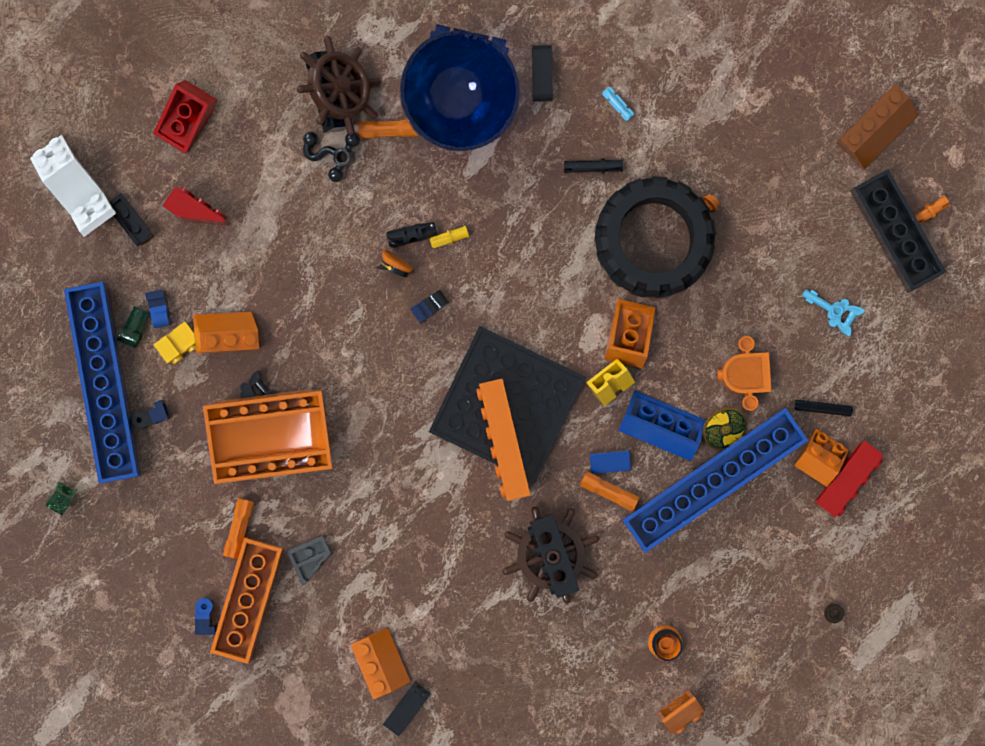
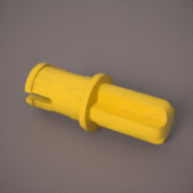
[430,226,469,248]

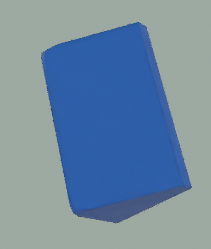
[589,451,630,474]

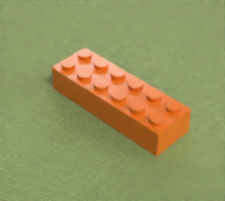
[476,379,531,501]
[210,537,284,664]

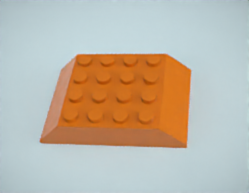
[203,390,332,484]

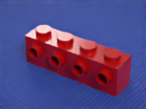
[813,441,884,518]

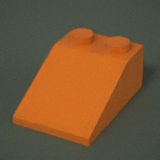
[604,299,655,369]
[657,690,704,735]

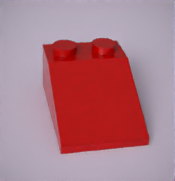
[153,80,218,154]

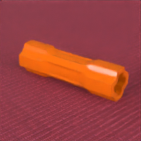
[358,119,418,139]
[579,471,640,512]
[223,498,254,559]

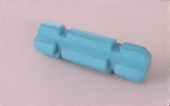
[602,87,634,121]

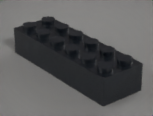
[850,169,946,293]

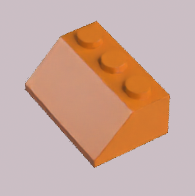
[193,312,259,354]
[350,627,411,700]

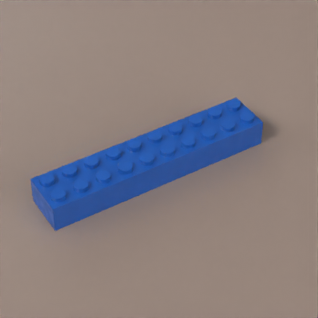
[64,282,142,484]
[621,408,808,553]

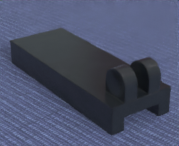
[110,193,153,247]
[383,681,431,736]

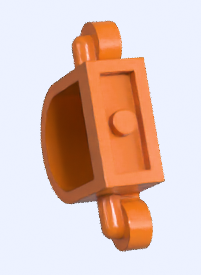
[717,336,772,411]

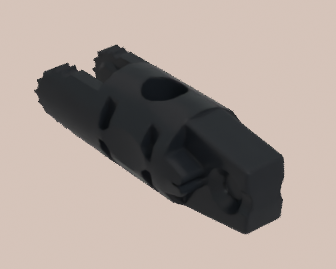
[386,222,437,247]

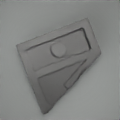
[287,534,331,586]

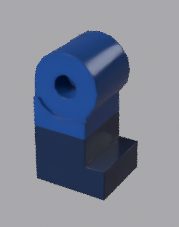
[145,290,171,329]
[195,598,217,635]

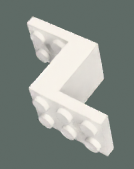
[30,135,116,237]

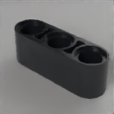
[532,45,553,102]

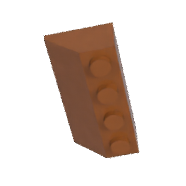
[836,84,919,170]

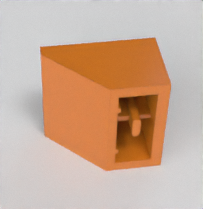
[794,429,849,487]

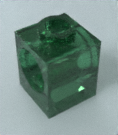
[45,481,76,516]

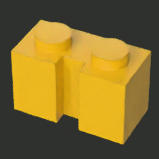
[153,321,195,365]
[586,359,635,407]

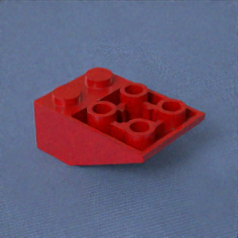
[162,186,229,226]

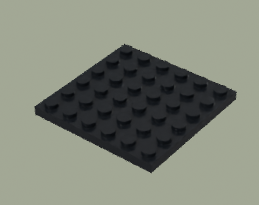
[429,326,586,483]

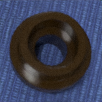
[824,604,844,624]

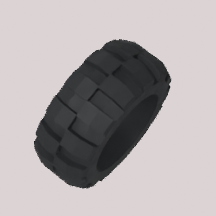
[594,176,716,299]

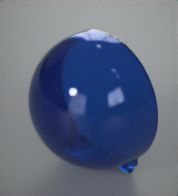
[399,24,520,151]

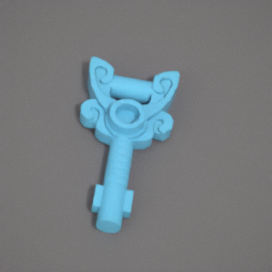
[802,289,865,336]

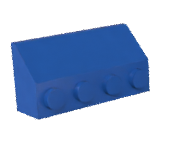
[618,390,706,461]

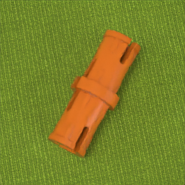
[914,195,951,225]

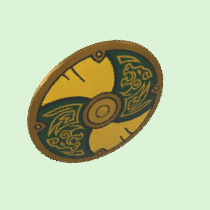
[703,407,747,450]

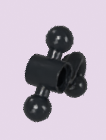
[303,131,360,182]

